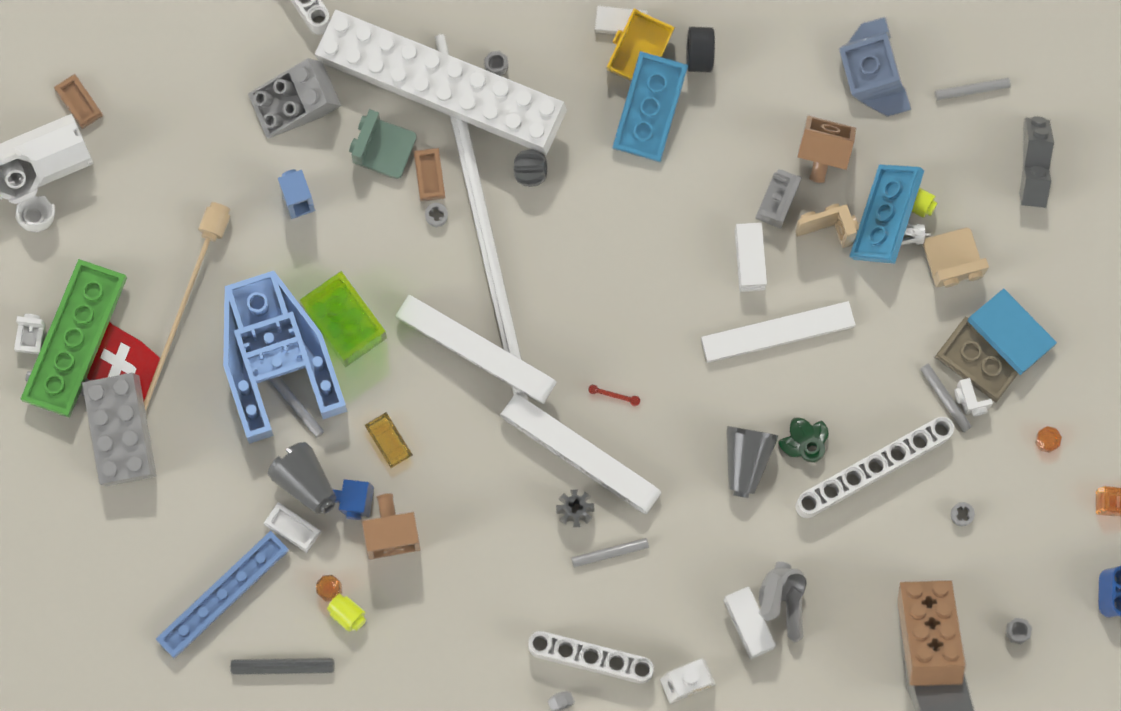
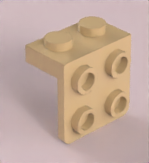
[795,204,859,248]
[922,228,989,288]

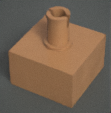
[797,115,856,183]
[362,493,421,560]

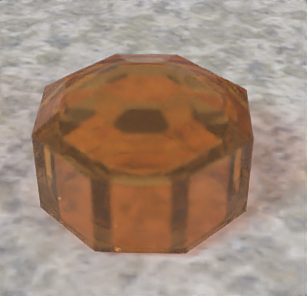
[1035,426,1062,453]
[316,575,342,602]

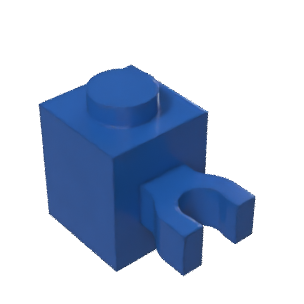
[333,479,374,520]

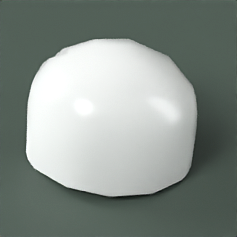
[16,196,55,233]

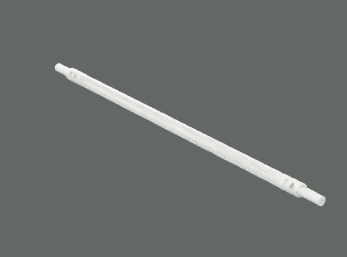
[435,34,528,400]

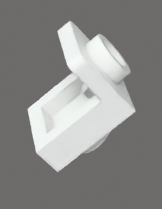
[14,314,46,355]
[954,378,993,416]

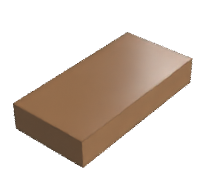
[54,74,103,129]
[414,148,445,202]

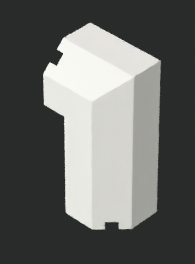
[0,114,94,204]

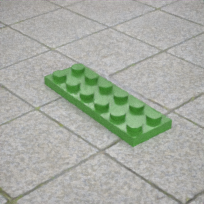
[20,259,127,418]

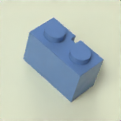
[278,169,315,219]

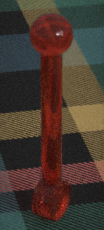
[588,384,640,406]

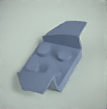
[839,17,911,117]

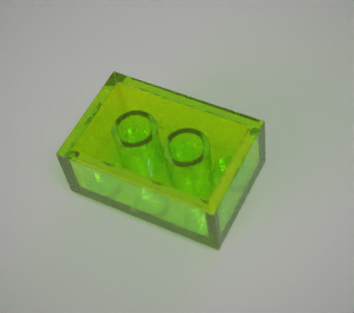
[299,271,387,368]

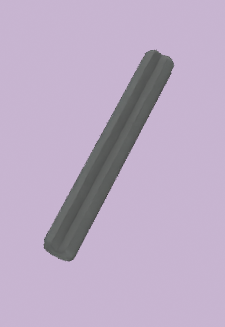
[230,658,334,675]

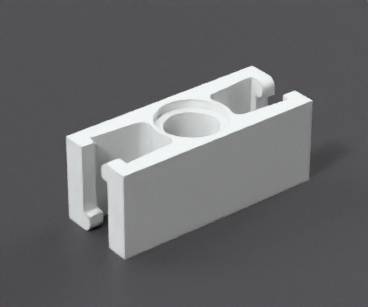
[735,223,767,292]
[723,586,776,659]

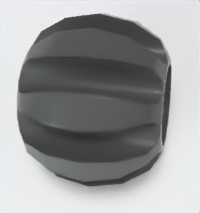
[514,149,547,187]
[556,489,595,528]

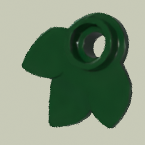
[778,418,829,462]

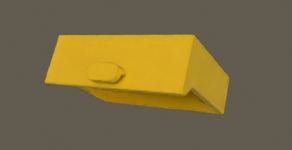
[606,8,675,81]

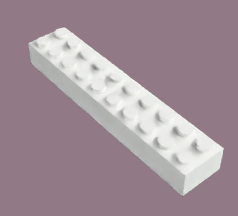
[315,9,567,155]

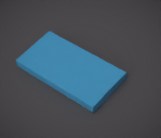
[612,51,688,162]
[849,164,924,264]

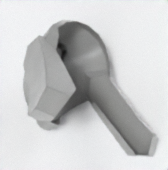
[759,562,807,643]

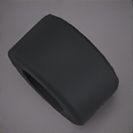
[686,27,715,72]

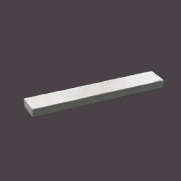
[701,301,855,363]

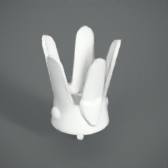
[901,224,931,245]

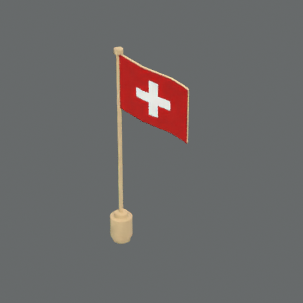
[86,202,230,412]

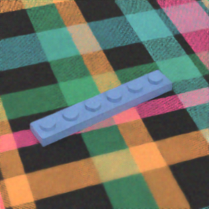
[156,531,289,659]

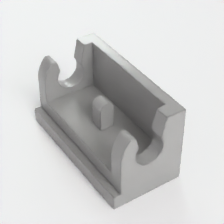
[756,169,802,229]

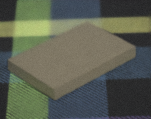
[935,316,1018,403]

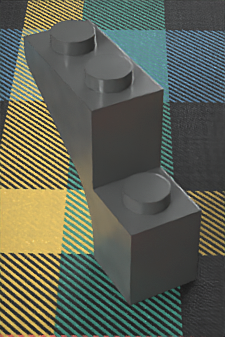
[1019,116,1054,208]

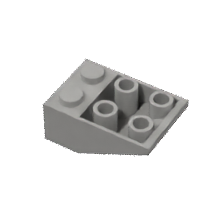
[248,58,341,138]

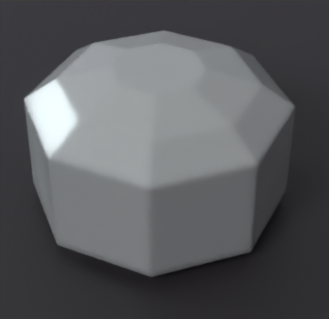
[484,51,508,76]
[1005,618,1032,644]
[548,691,574,711]

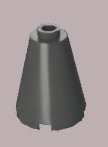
[726,426,778,498]
[268,442,336,514]

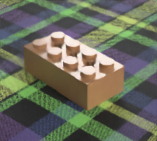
[897,580,966,686]

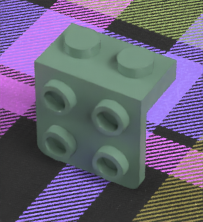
[349,109,416,179]

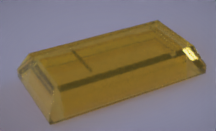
[364,412,413,468]

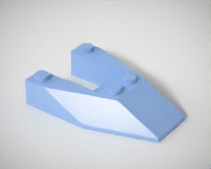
[223,270,347,444]

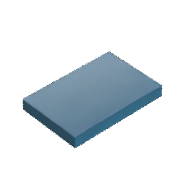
[967,288,1057,375]

